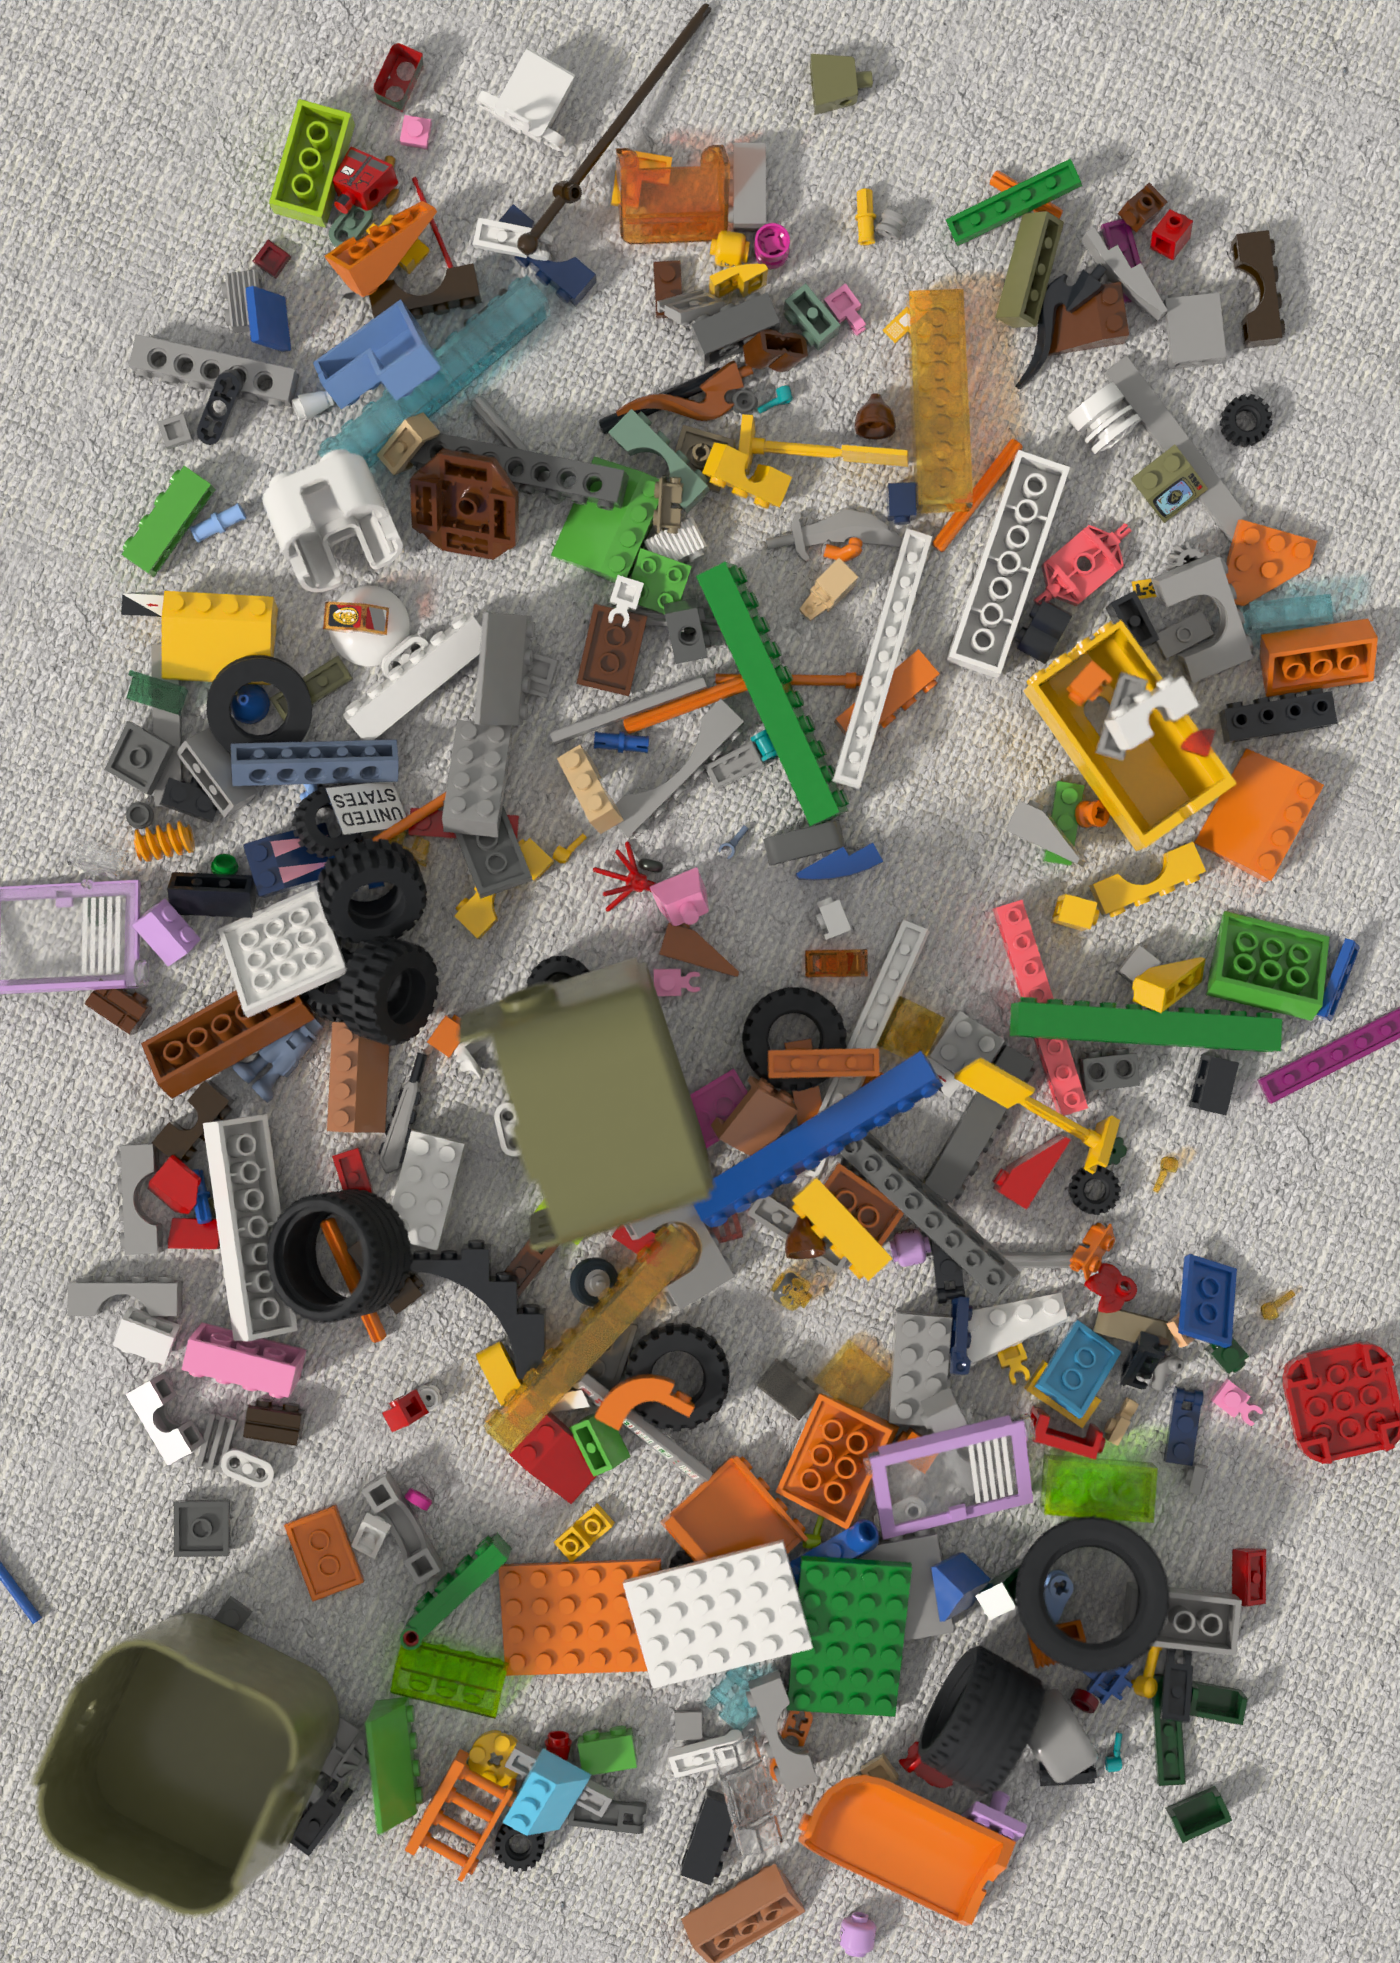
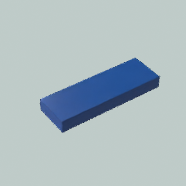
[1316,938,1360,1022]

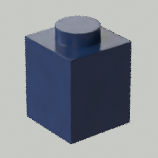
[886,482,917,525]

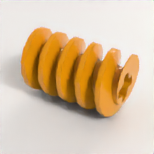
[134,820,195,862]

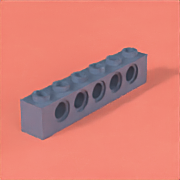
[231,740,398,786]

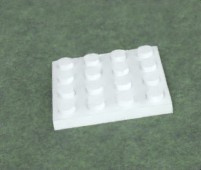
[218,885,347,1017]

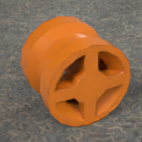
[1075,800,1110,828]

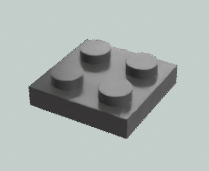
[104,721,175,795]
[174,1500,230,1557]

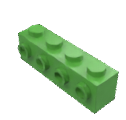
[121,466,216,578]

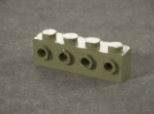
[995,211,1064,328]

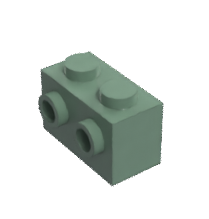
[783,283,840,351]

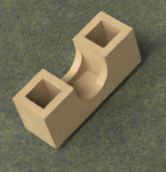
[557,744,624,834]

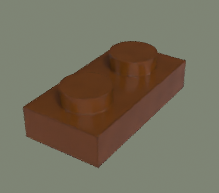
[653,260,682,319]

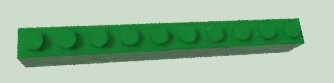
[1010,997,1282,1052]

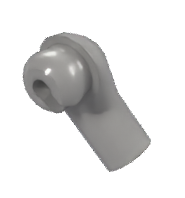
[1151,1355,1184,1391]

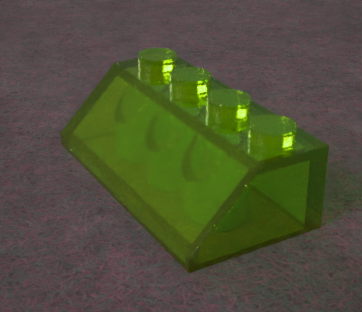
[390,1641,509,1719]

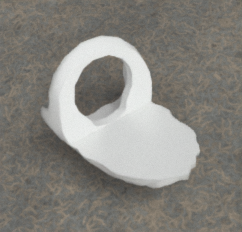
[452,1035,492,1079]

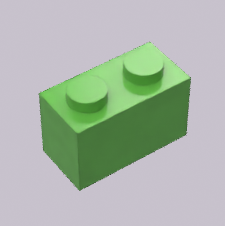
[569,1412,631,1477]
[577,1725,638,1775]

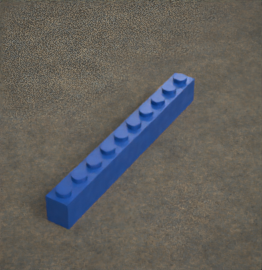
[693,1051,944,1228]

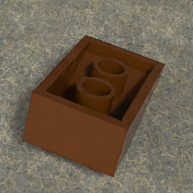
[1048,282,1129,356]

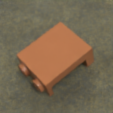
[711,1076,798,1156]

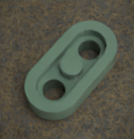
[329,205,373,248]

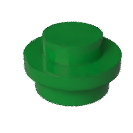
[211,854,238,875]

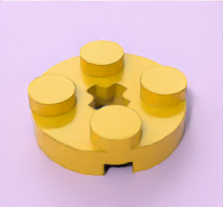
[468,1730,519,1787]

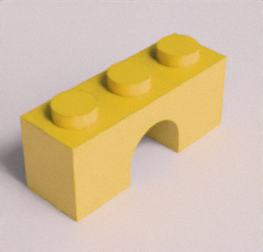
[702,442,792,509]

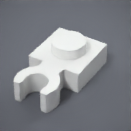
[608,575,644,627]

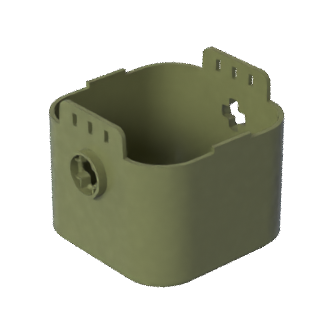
[458,957,716,1250]
[32,1613,340,1916]

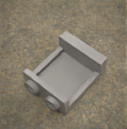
[1163,290,1227,370]

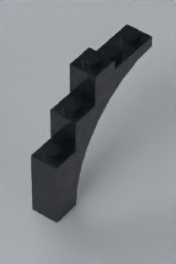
[408,1239,546,1379]

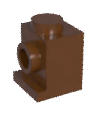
[1118,182,1167,233]

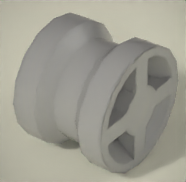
[874,209,908,242]

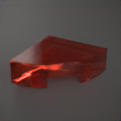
[1179,729,1216,758]

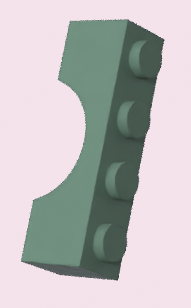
[609,409,710,513]

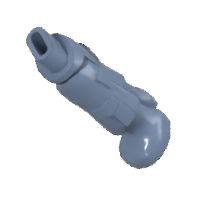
[232,1019,324,1103]

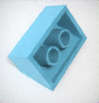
[503,1748,591,1836]

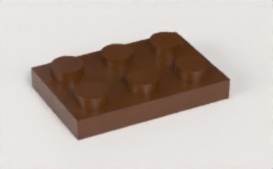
[576,603,648,696]

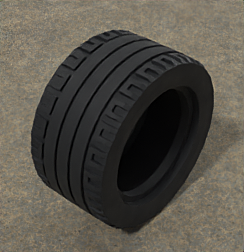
[1016,1517,1170,1673]

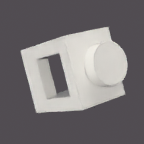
[815,897,851,941]

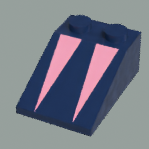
[243,822,330,898]

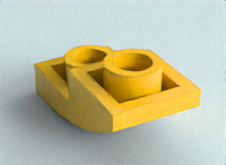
[553,1503,615,1562]

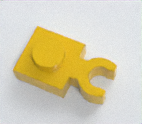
[996,1343,1030,1385]

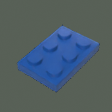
[1178,1254,1237,1348]

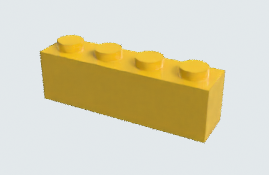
[791,1176,893,1281]

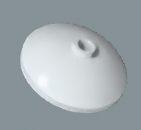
[329,586,410,667]

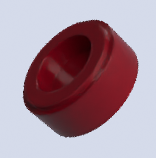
[1070,1688,1099,1714]

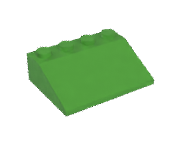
[551,456,659,583]
[1206,911,1330,1021]
[365,1697,424,1835]

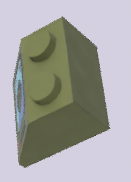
[1131,444,1208,523]

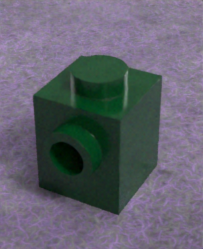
[1204,1337,1249,1374]

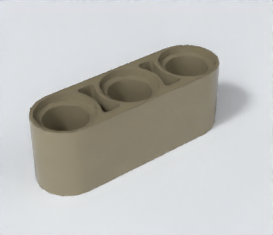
[1094,1309,1173,1351]

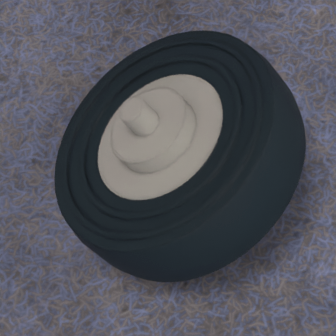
[570,1257,619,1307]

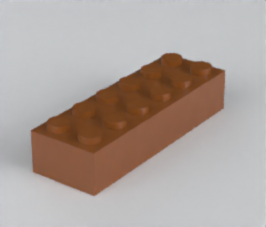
[141,990,315,1099]

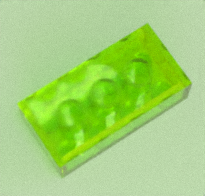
[1040,1454,1158,1523]

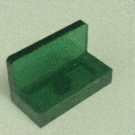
[126,670,188,716]

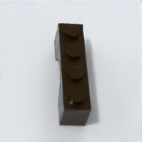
[1231,230,1285,349]
[369,263,482,320]

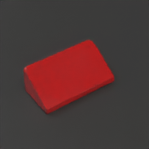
[168,1218,220,1249]
[1232,1548,1266,1607]

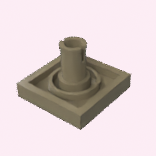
[667,425,735,494]

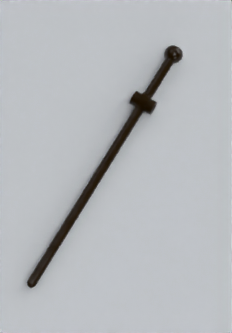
[517,3,711,255]

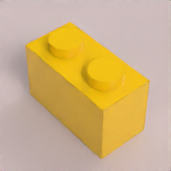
[1051,894,1100,931]

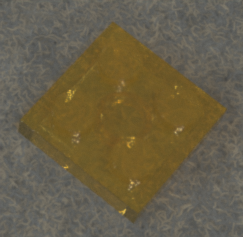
[877,996,945,1060]
[813,1339,890,1409]

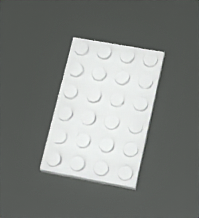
[623,1540,813,1688]

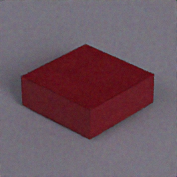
[253,239,291,279]

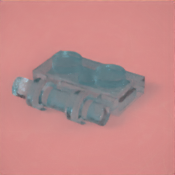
[704,1665,760,1731]

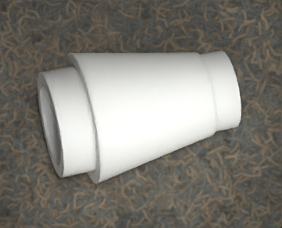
[291,390,334,421]

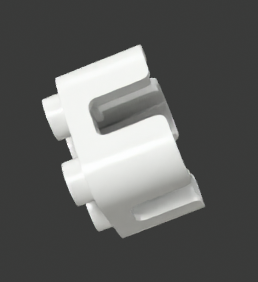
[263,449,403,592]

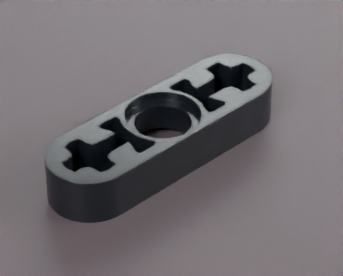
[197,369,243,445]

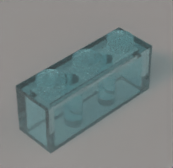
[1242,594,1334,634]

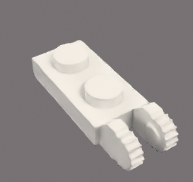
[473,218,553,261]

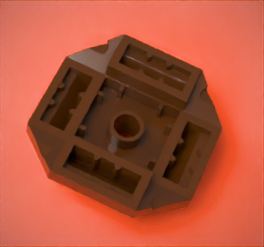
[410,449,519,560]

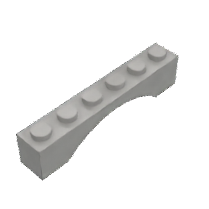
[615,699,744,839]

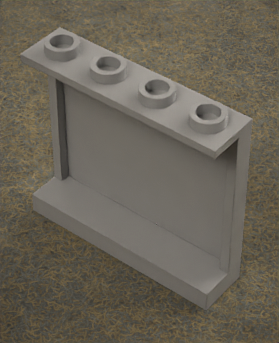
[855,1528,954,1641]

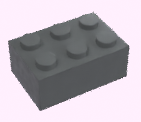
[692,292,780,368]

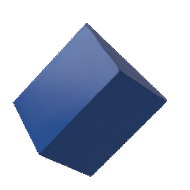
[931,1552,991,1622]

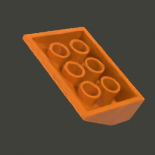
[1194,748,1324,882]
[775,1393,899,1529]

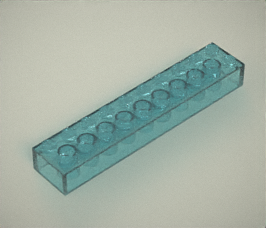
[317,275,551,469]

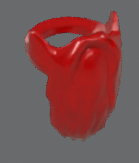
[898,1741,953,1788]

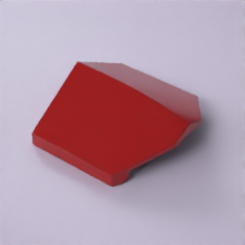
[148,1155,201,1214]

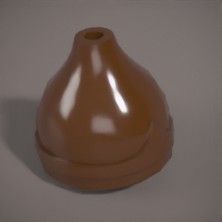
[854,393,896,440]
[785,1216,826,1259]

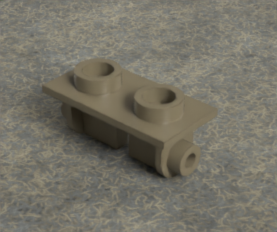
[653,475,683,534]

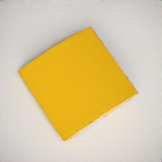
[709,264,768,298]

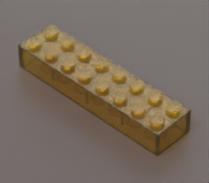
[906,289,973,513]

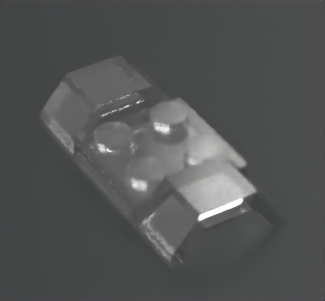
[712,1729,784,1857]

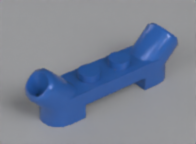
[790,1519,879,1590]

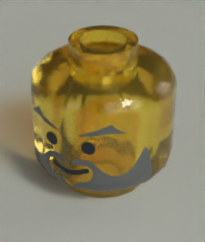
[770,1271,812,1311]

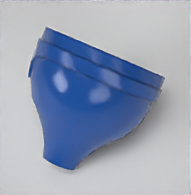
[231,684,270,724]

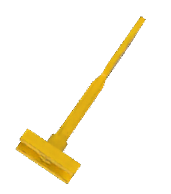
[738,414,909,475]
[954,1057,1120,1174]

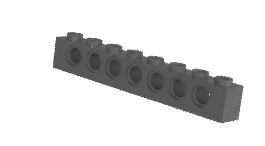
[410,433,629,511]
[840,1132,1021,1298]

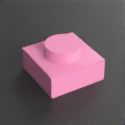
[400,115,432,149]

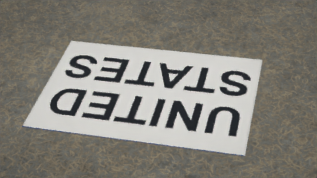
[326,782,406,835]

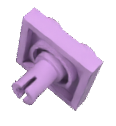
[961,1791,1027,1842]

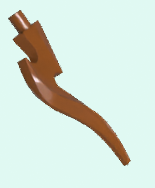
[616,360,753,421]

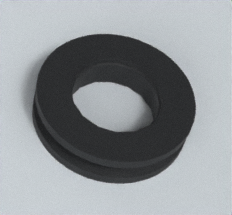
[206,655,312,753]

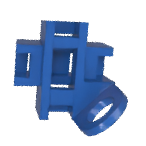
[1083,1664,1133,1705]

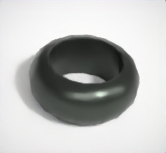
[638,858,663,873]

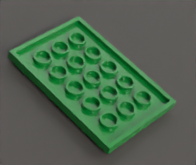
[786,1555,912,1717]

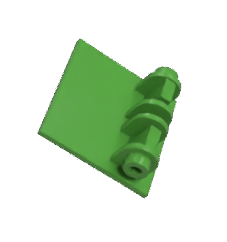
[631,548,692,614]

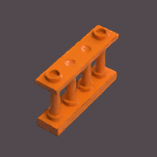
[404,1749,518,1882]

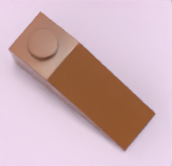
[659,923,739,977]

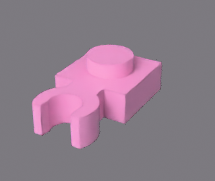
[654,969,700,996]
[1211,1379,1263,1426]

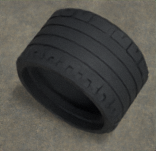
[267,1189,411,1323]
[918,1646,1045,1796]

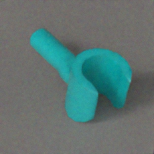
[757,385,793,414]
[1105,1732,1123,1772]

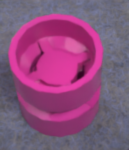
[754,223,790,269]

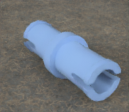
[190,503,246,543]

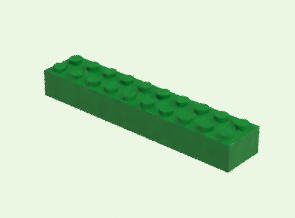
[696,561,849,826]

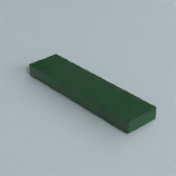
[1152,1674,1186,1786]

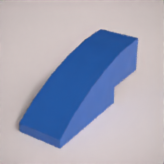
[795,843,883,881]

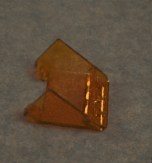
[616,145,730,244]

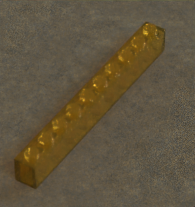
[483,1224,699,1454]

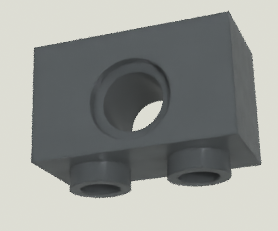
[664,598,711,664]

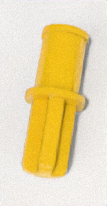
[855,188,876,245]

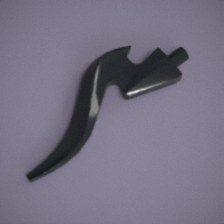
[1015,263,1107,390]

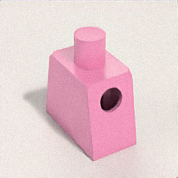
[650,867,709,926]

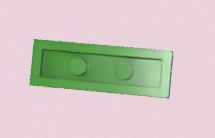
[1043,781,1084,866]

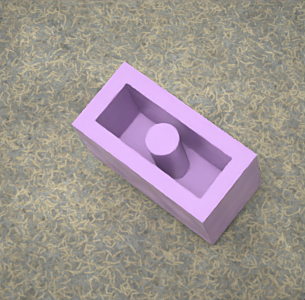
[132,898,201,967]

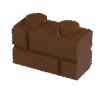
[85,979,152,1035]

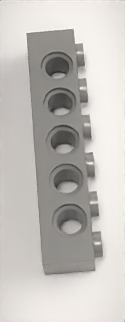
[129,334,299,409]

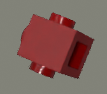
[1150,209,1193,260]

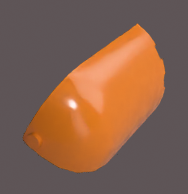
[798,1775,1016,1926]

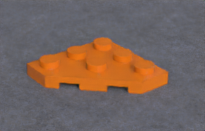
[1226,519,1317,606]

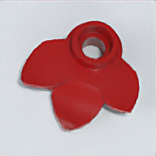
[1084,1263,1137,1313]

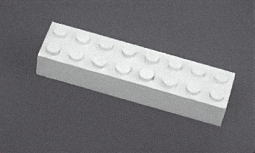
[946,450,1070,678]
[203,1114,298,1341]

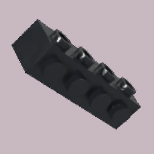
[1219,688,1337,744]

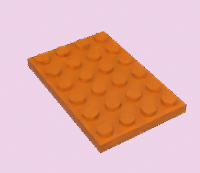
[498,1558,662,1676]

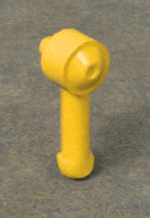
[1131,1646,1162,1698]

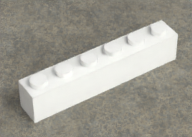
[343,612,482,740]

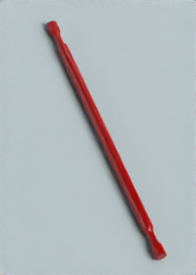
[412,177,453,268]

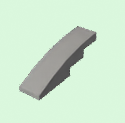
[1081,227,1168,320]

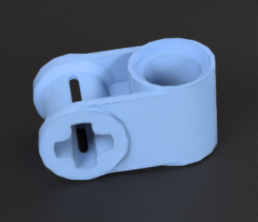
[1044,1570,1073,1624]

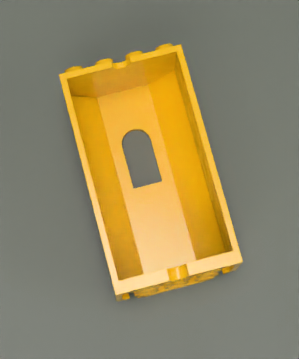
[1023,620,1237,851]

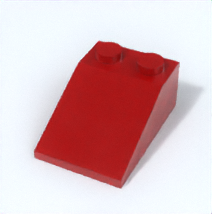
[992,1134,1071,1210]
[509,1409,596,1504]

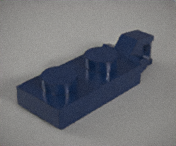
[949,1297,973,1375]

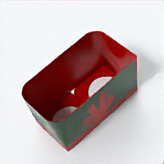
[374,43,424,112]

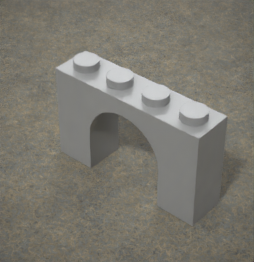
[1151,554,1253,683]
[624,1204,735,1311]

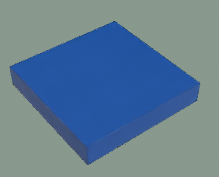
[245,286,291,352]

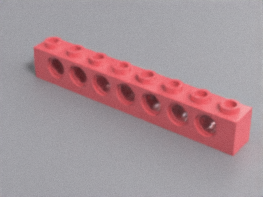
[993,900,1088,1116]

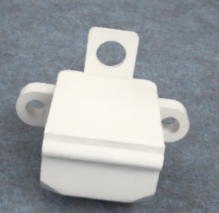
[476,47,576,151]

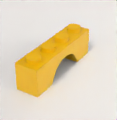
[454,838,554,939]
[1089,842,1206,917]

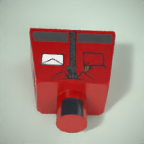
[332,146,399,214]

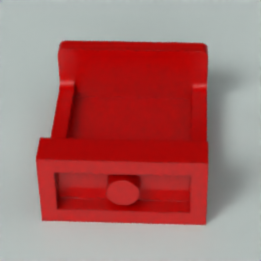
[1025,1406,1105,1460]

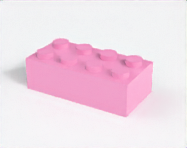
[182,1322,307,1398]

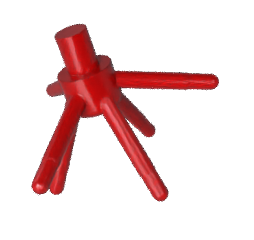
[593,841,656,912]

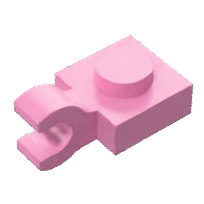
[823,283,866,336]

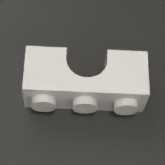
[1104,675,1199,750]

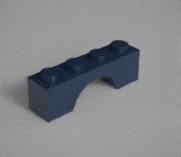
[498,204,597,306]

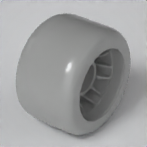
[1028,1689,1099,1783]

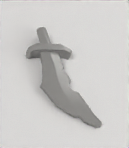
[766,508,903,562]

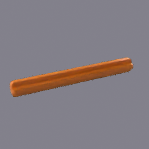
[932,439,1023,552]
[623,676,748,734]
[320,1217,386,1343]

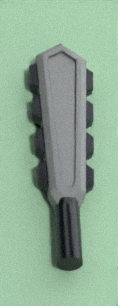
[378,1052,428,1174]

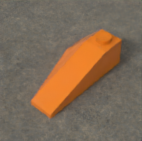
[325,201,437,297]

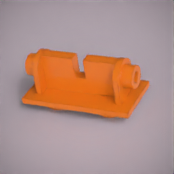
[1069,1223,1115,1280]

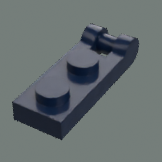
[1164,1386,1204,1466]

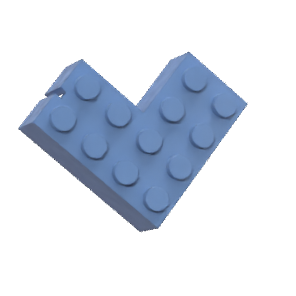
[313,299,441,409]

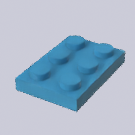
[1035,1320,1121,1419]

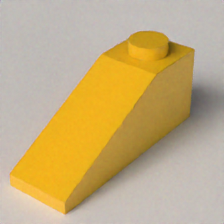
[1132,957,1206,1013]

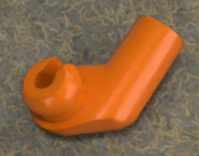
[823,537,863,562]

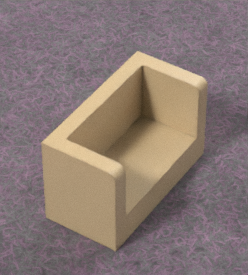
[377,413,440,475]

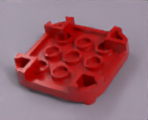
[1282,1342,1400,1464]

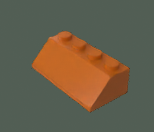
[1260,618,1378,697]

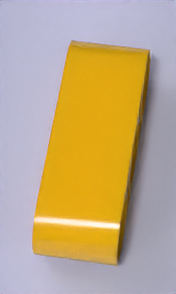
[476,1341,536,1423]

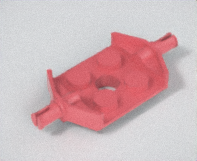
[1033,523,1132,607]

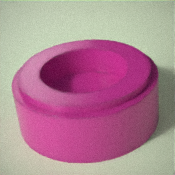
[404,1488,432,1511]

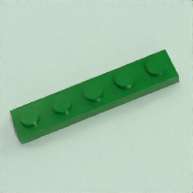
[945,158,1082,247]

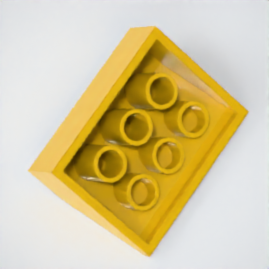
[162,591,278,685]

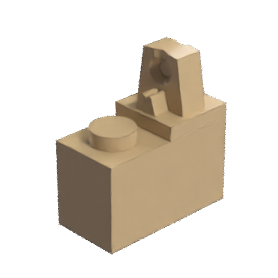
[799,558,858,622]

